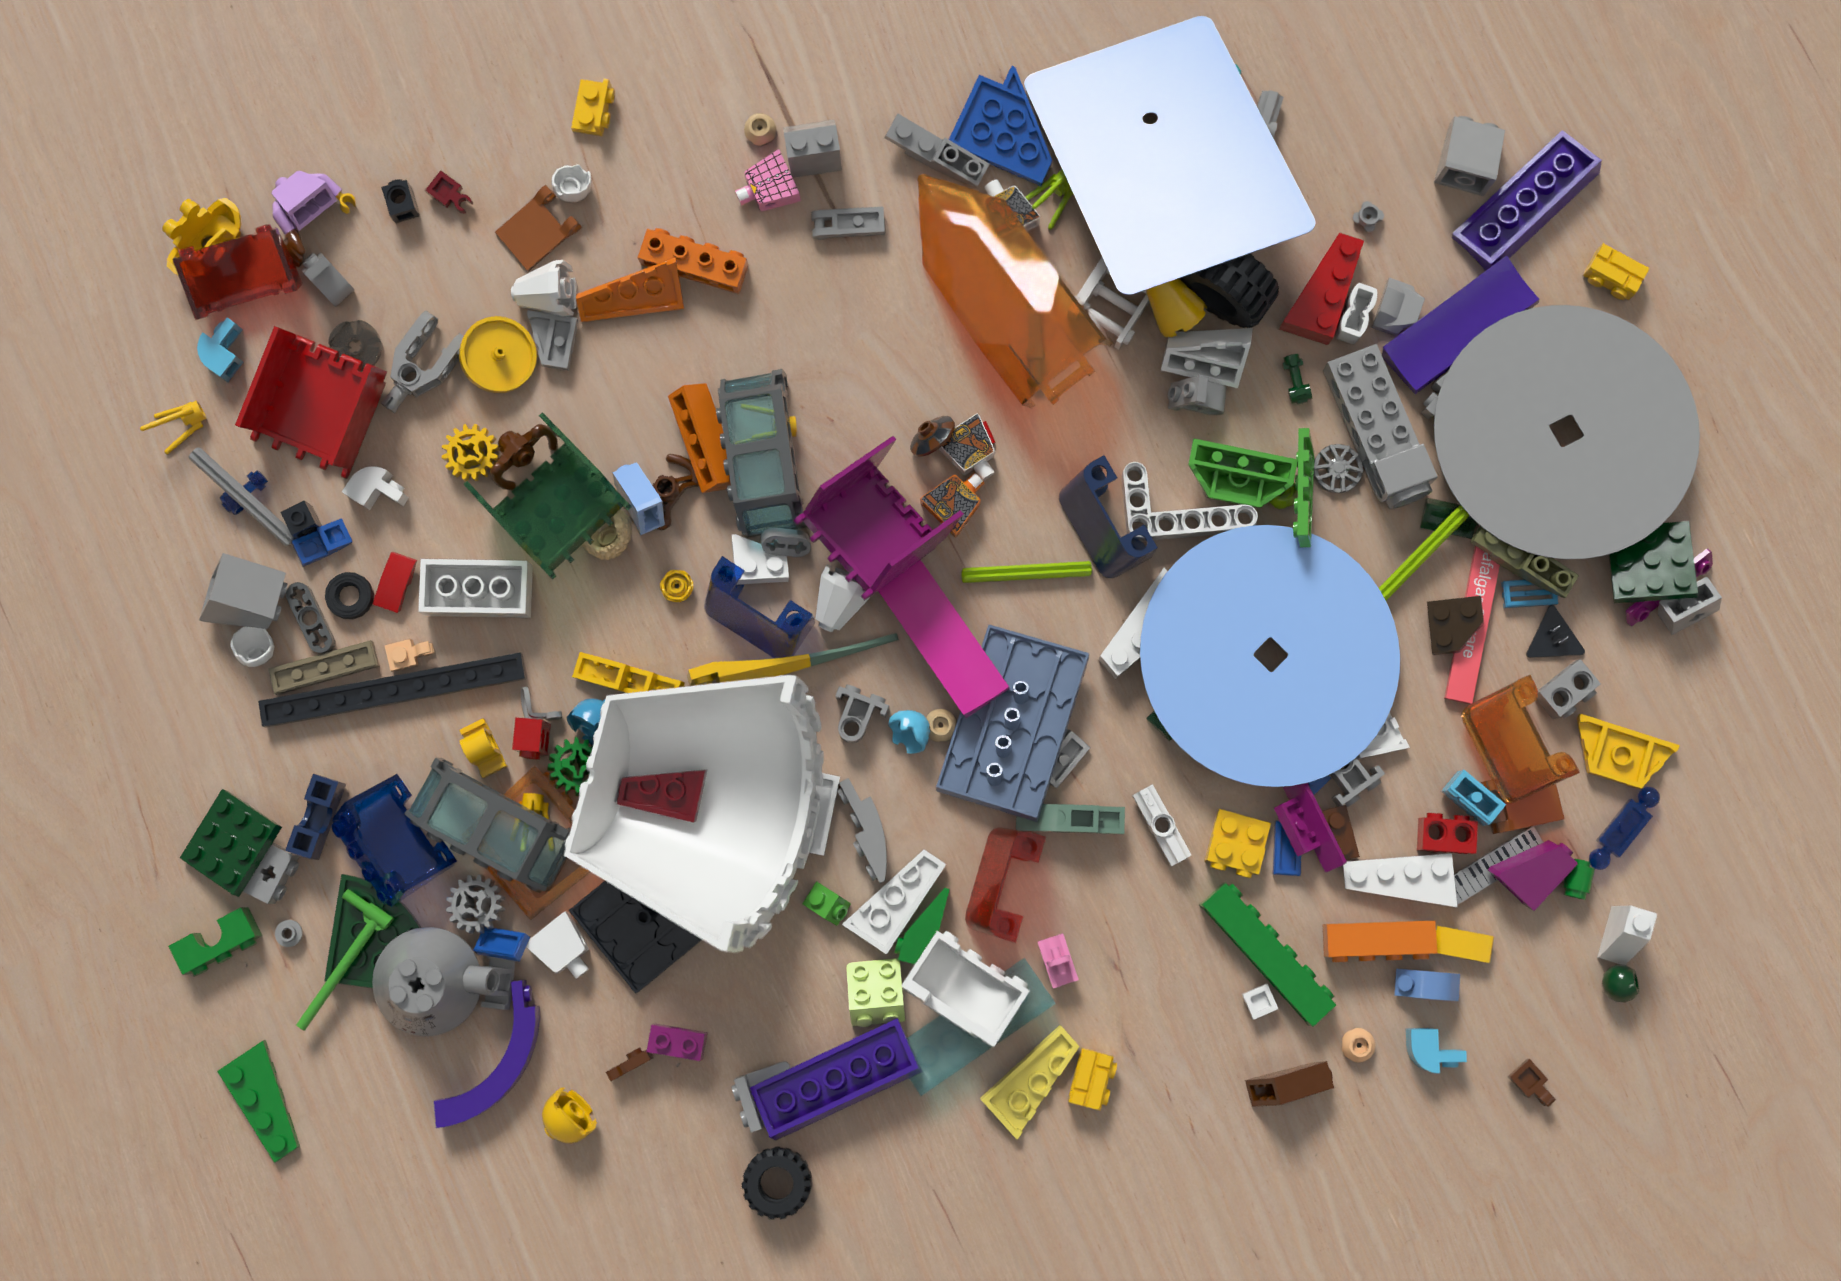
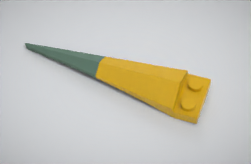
[687,633,899,686]

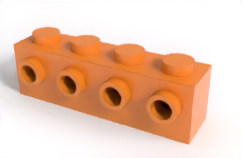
[638,228,749,294]
[668,383,741,493]
[1322,921,1437,962]

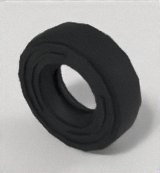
[325,572,374,619]

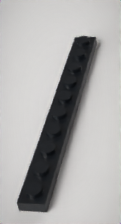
[258,652,527,728]

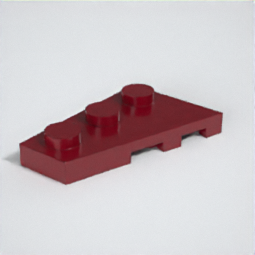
[617,769,708,823]

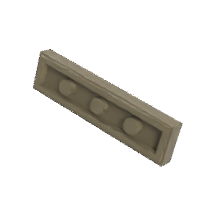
[268,640,380,695]

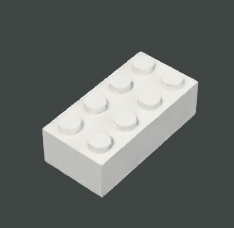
[418,559,533,618]

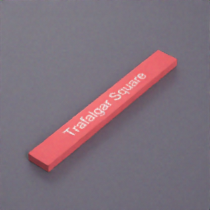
[1444,525,1500,704]

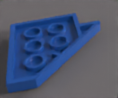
[949,66,1052,186]

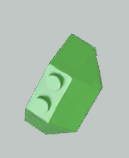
[1188,439,1298,508]

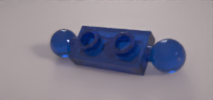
[1589,787,1660,870]

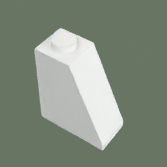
[1597,906,1657,965]

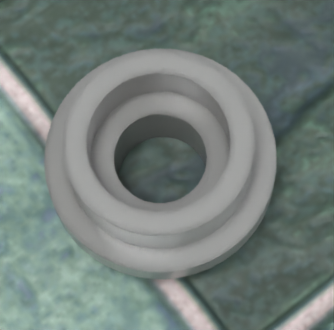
[275,920,303,947]

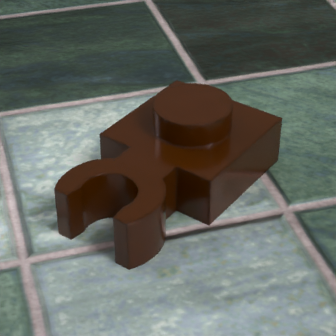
[606,1047,654,1082]

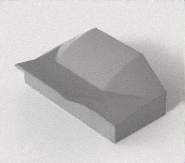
[1372,277,1425,336]

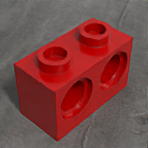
[512,717,551,760]
[1417,813,1478,855]

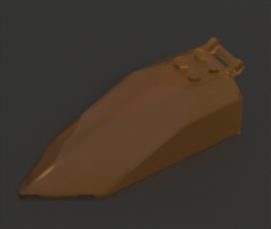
[917,174,1114,408]

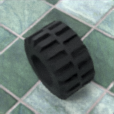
[742,1147,812,1220]

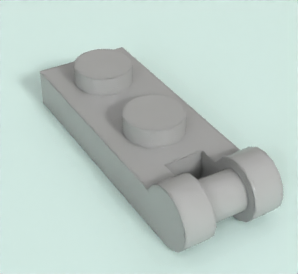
[811,207,885,240]

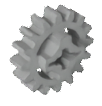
[446,875,506,934]

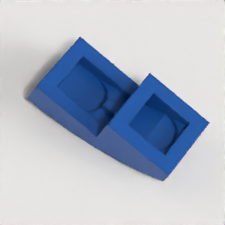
[292,518,353,567]

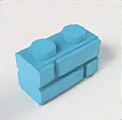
[1441,770,1506,826]

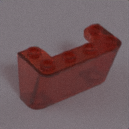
[965,827,1046,943]

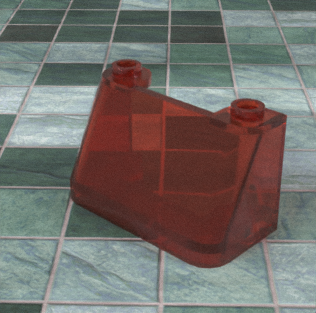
[172,224,303,320]

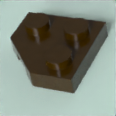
[1427,596,1484,655]

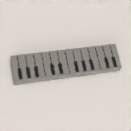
[1454,826,1543,905]

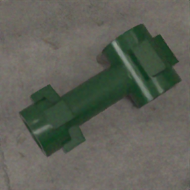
[1283,354,1312,405]

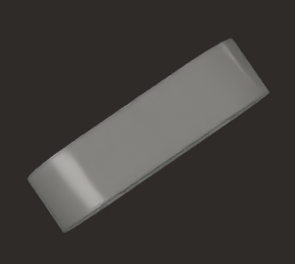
[761,528,811,557]

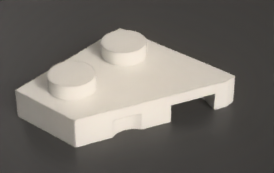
[731,534,789,585]

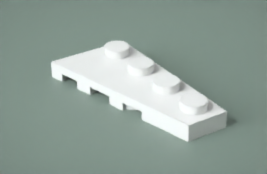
[842,850,946,954]

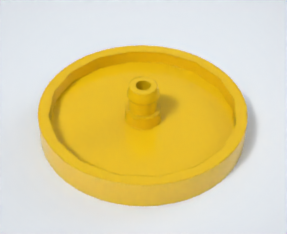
[459,316,537,393]

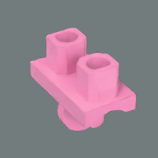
[1037,933,1079,989]

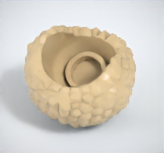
[575,502,632,560]

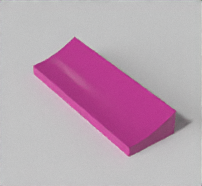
[878,560,1010,718]

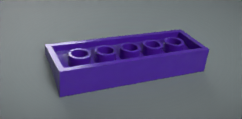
[1452,130,1602,271]
[1382,256,1539,394]
[750,1018,923,1141]

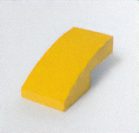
[1436,926,1494,963]

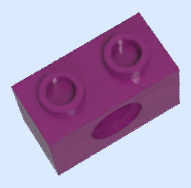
[646,1023,708,1061]

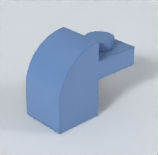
[1395,969,1460,1001]

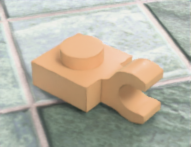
[385,639,435,672]

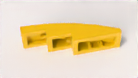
[572,652,685,693]

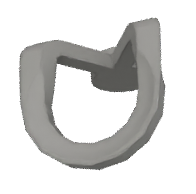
[521,687,562,721]

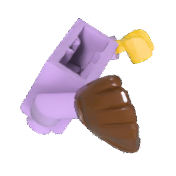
[272,171,356,267]

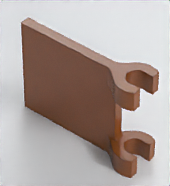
[495,185,582,271]
[1481,767,1565,834]

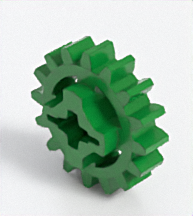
[547,737,593,796]

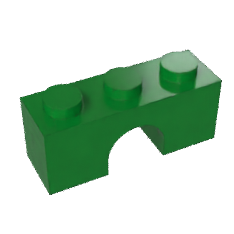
[168,907,263,977]

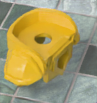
[162,198,242,278]

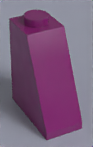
[1488,840,1578,911]

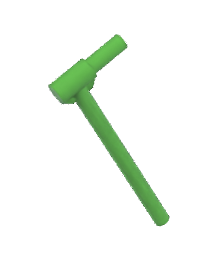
[296,889,394,1031]

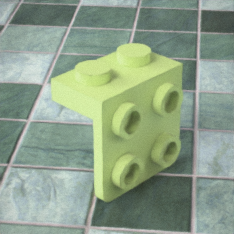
[846,959,905,1027]

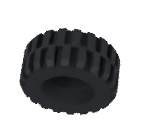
[1180,254,1279,328]

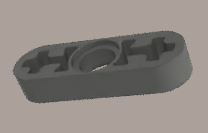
[286,582,335,654]

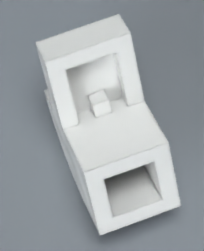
[342,466,409,510]

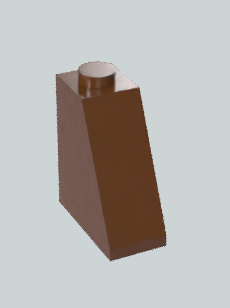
[1245,1061,1334,1107]

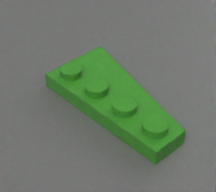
[1293,428,1315,548]

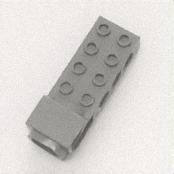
[1323,344,1438,509]

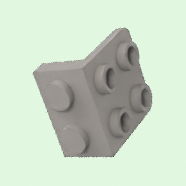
[731,1061,790,1132]

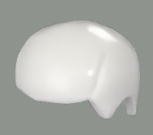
[551,164,591,203]
[230,627,275,667]

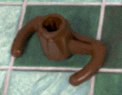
[490,424,558,490]
[652,454,699,531]

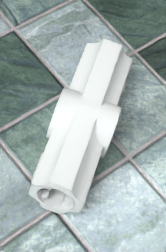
[1132,784,1191,866]

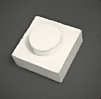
[1241,984,1278,1020]

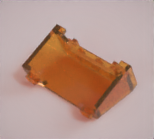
[1462,675,1580,803]

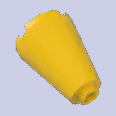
[1146,278,1207,337]

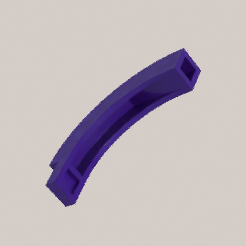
[434,980,540,1128]

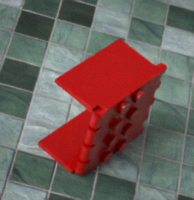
[235,326,387,479]

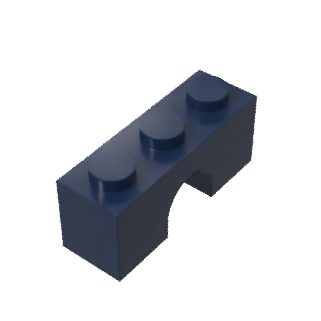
[285,774,346,860]

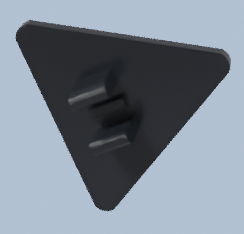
[1526,605,1585,658]

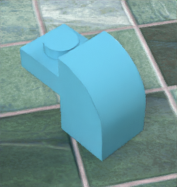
[197,318,243,382]
[1406,1028,1467,1073]

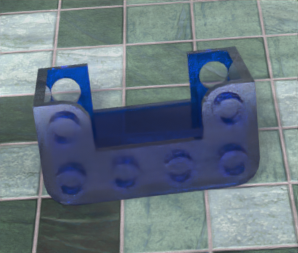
[704,556,816,658]
[331,774,457,906]

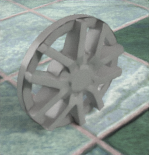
[1314,444,1363,493]

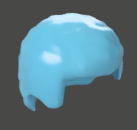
[888,710,930,754]

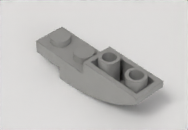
[884,114,989,187]
[838,778,887,883]

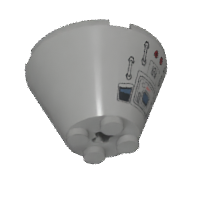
[372,927,480,1036]

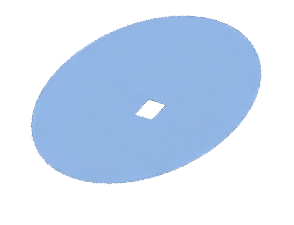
[1140,525,1400,787]

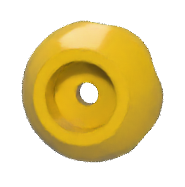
[660,570,693,602]

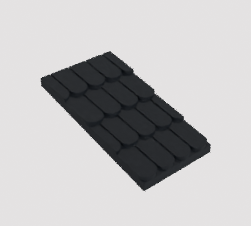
[569,880,703,994]

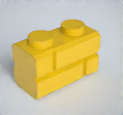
[1583,243,1649,300]
[1068,1047,1117,1111]

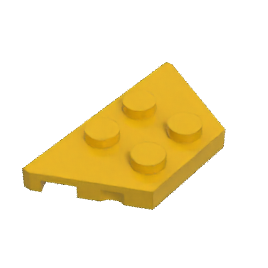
[1577,714,1680,789]

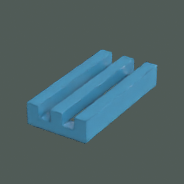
[1501,580,1558,608]

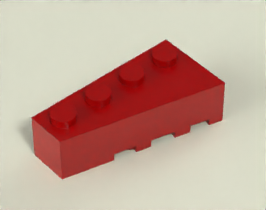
[1278,233,1364,345]

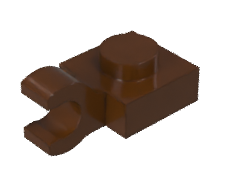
[1508,1059,1556,1107]

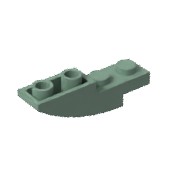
[1016,804,1125,834]

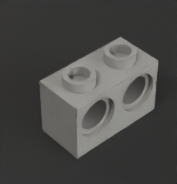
[1533,659,1601,719]

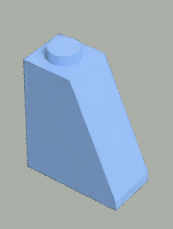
[613,462,665,535]

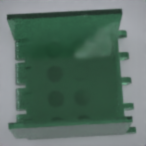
[463,412,631,580]

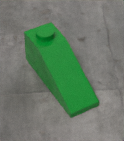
[894,888,950,964]

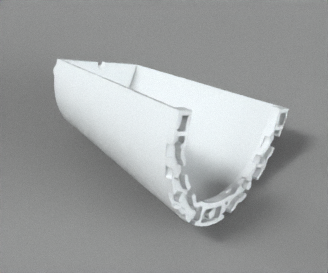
[564,675,824,952]

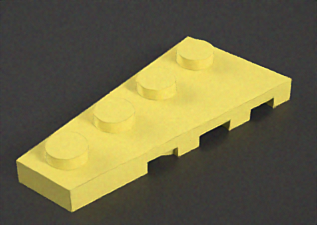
[980,1025,1080,1140]

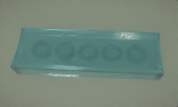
[907,958,1056,1096]

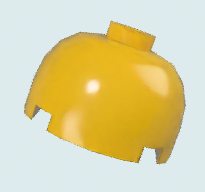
[542,1087,597,1144]

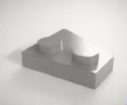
[527,310,578,371]

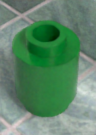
[1562,859,1595,900]

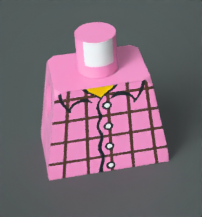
[735,150,801,211]

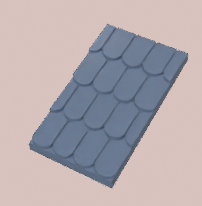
[936,625,1089,822]

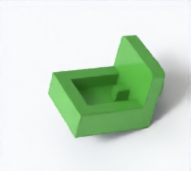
[802,881,851,926]

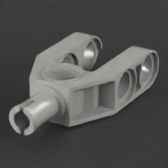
[381,311,464,413]

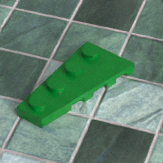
[217,1040,300,1163]

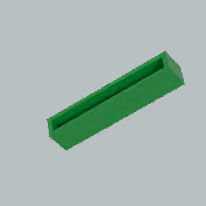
[1199,883,1336,1027]

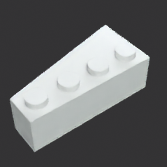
[1098,568,1168,679]

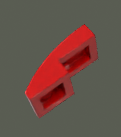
[373,552,417,613]

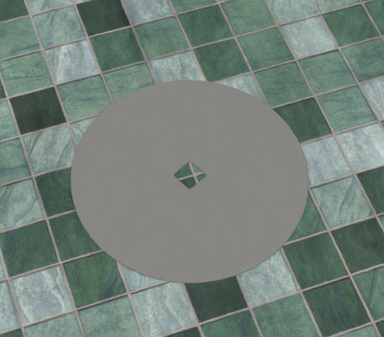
[1434,305,1700,559]

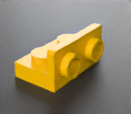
[571,78,615,136]

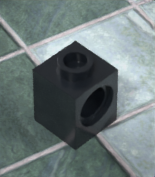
[381,179,420,223]
[280,500,322,539]

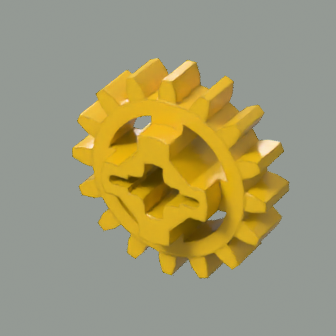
[441,424,500,481]

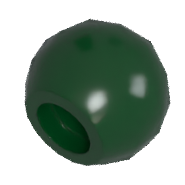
[1602,965,1639,1003]

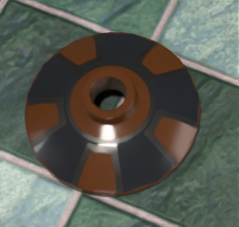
[910,416,955,457]

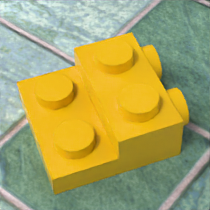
[1204,809,1271,878]

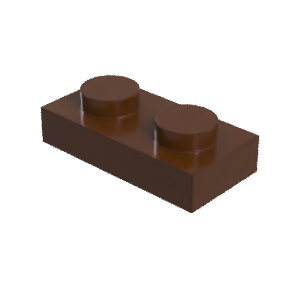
[1322,805,1360,860]

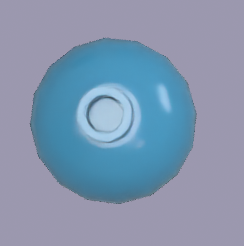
[566,699,606,746]

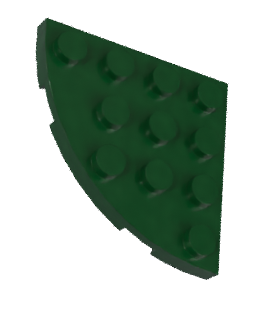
[324,874,425,988]

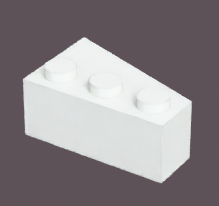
[1161,328,1253,388]

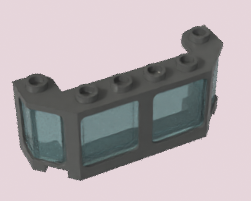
[716,369,807,537]
[405,757,571,893]

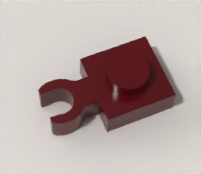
[425,170,473,214]

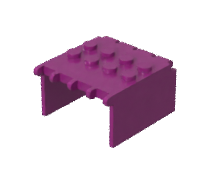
[794,436,964,601]

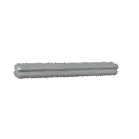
[189,447,295,546]

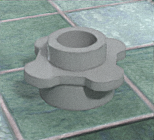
[1353,201,1384,232]

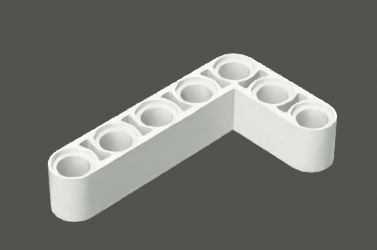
[1121,462,1258,541]

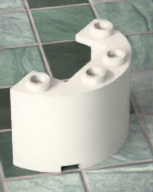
[902,931,1030,1047]

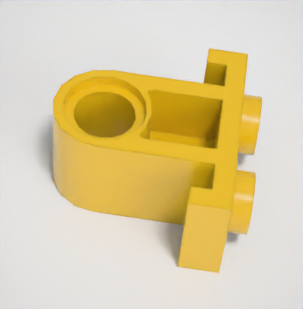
[459,718,508,778]

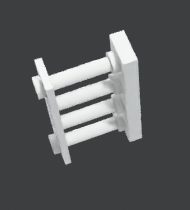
[1066,257,1149,350]

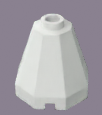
[511,260,577,317]
[815,564,870,632]

